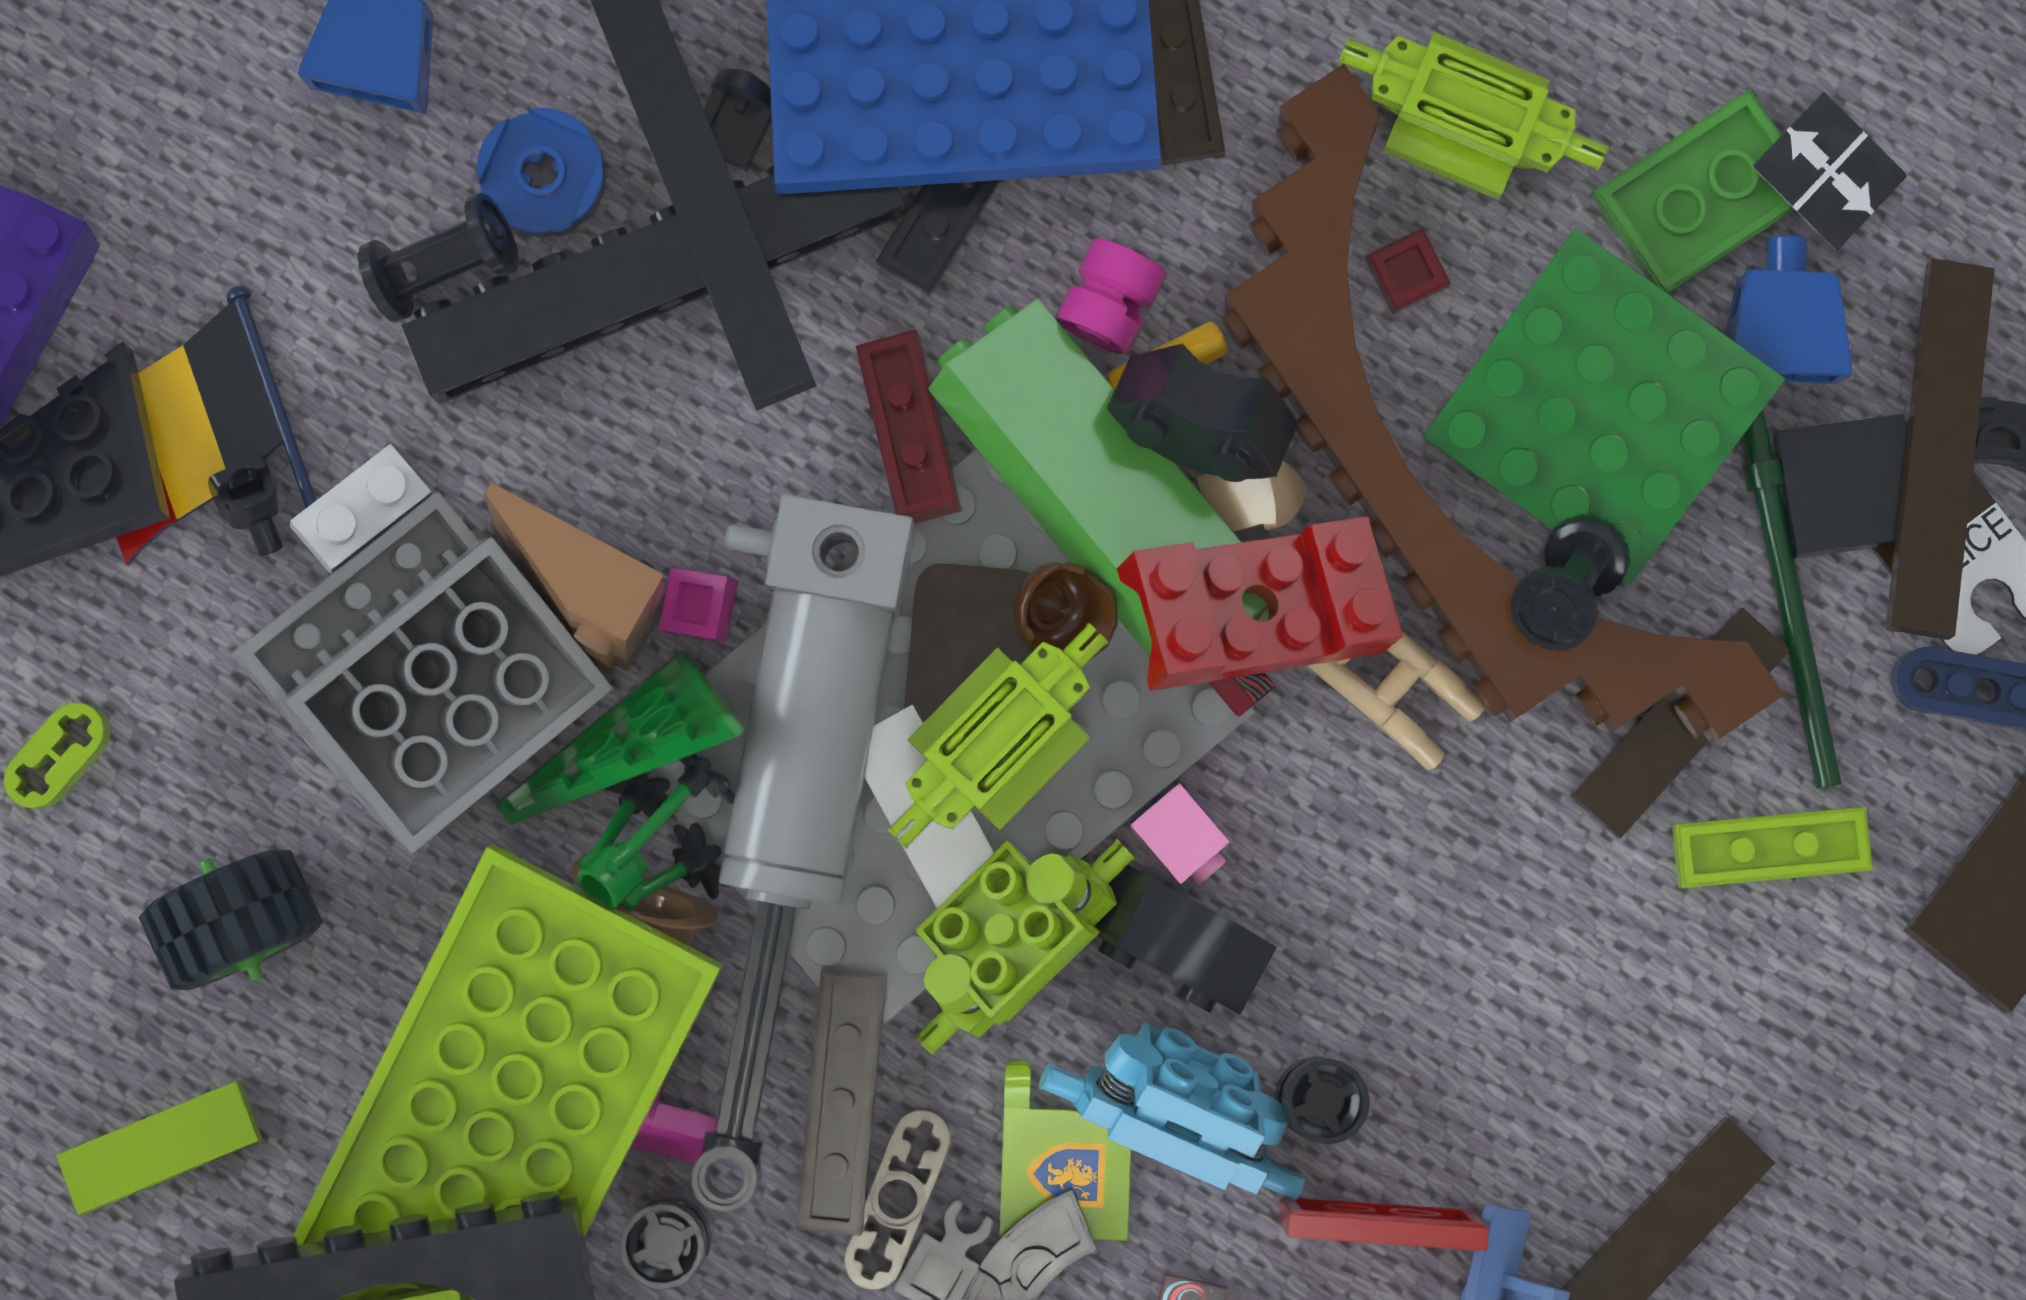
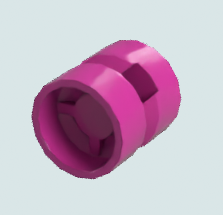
[1055,238,1167,355]

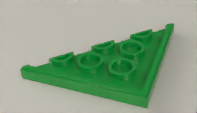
[496,650,745,825]

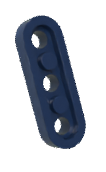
[1891,647,2026,731]

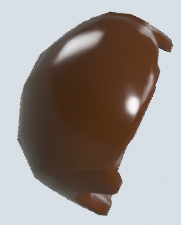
[1012,561,1118,660]

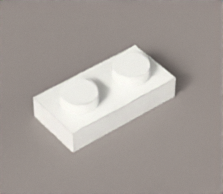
[290,444,432,574]

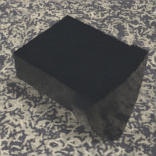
[704,69,772,172]

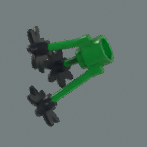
[577,753,734,911]

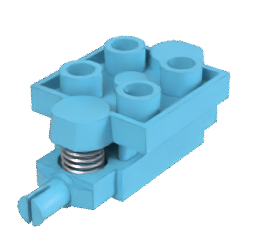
[1039,1022,1305,1200]

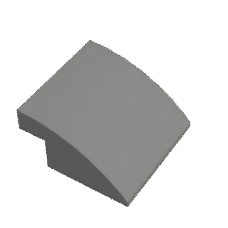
[231,491,614,854]

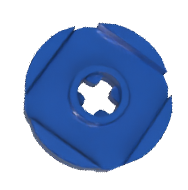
[476,108,606,237]

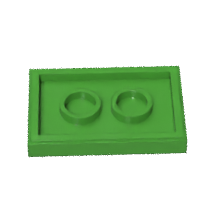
[1591,89,1795,294]

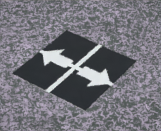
[1752,92,1907,251]

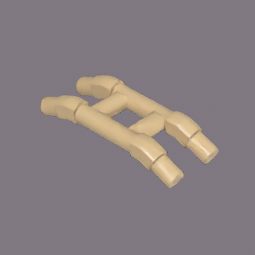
[1258,609,1485,770]

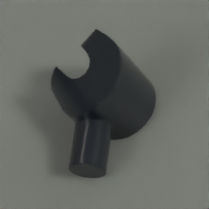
[208,455,283,556]

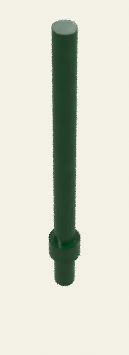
[1742,410,1842,789]

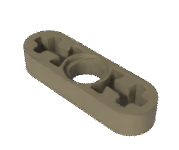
[844,1109,951,1290]

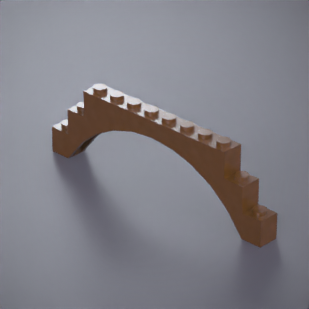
[1221,64,1784,742]

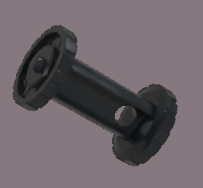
[357,193,519,323]
[1510,515,1630,651]

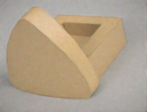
[1197,461,1307,534]

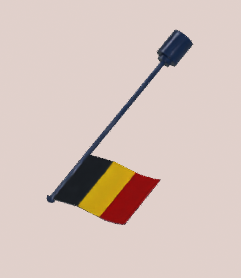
[116,286,330,575]

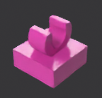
[658,568,738,643]

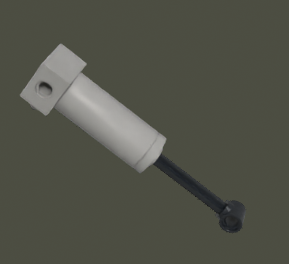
[691,494,916,1212]

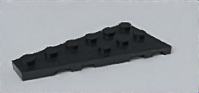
[0,342,170,577]

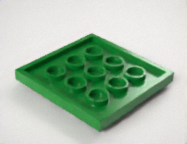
[1423,228,1786,585]

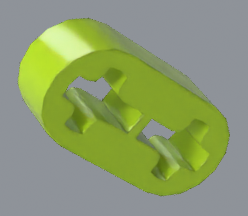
[3,702,111,809]

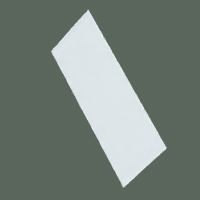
[864,705,994,908]

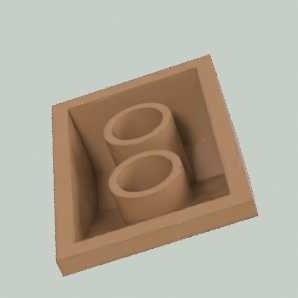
[485,483,665,672]

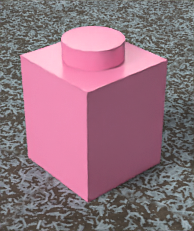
[1128,783,1230,886]

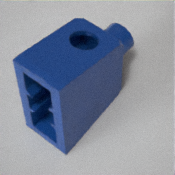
[298,0,433,114]
[1725,236,1852,384]

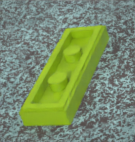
[1672,807,1873,888]
[56,1081,263,1215]

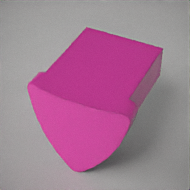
[632,1080,717,1164]

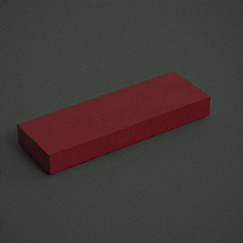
[855,329,962,524]

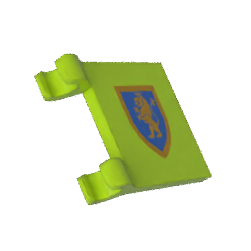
[999,1060,1131,1241]

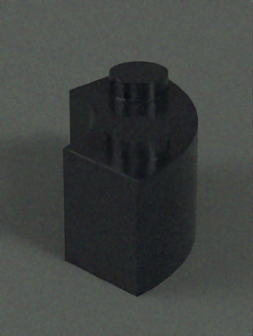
[1106,344,1298,482]
[1095,865,1277,1015]

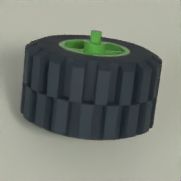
[139,850,323,990]

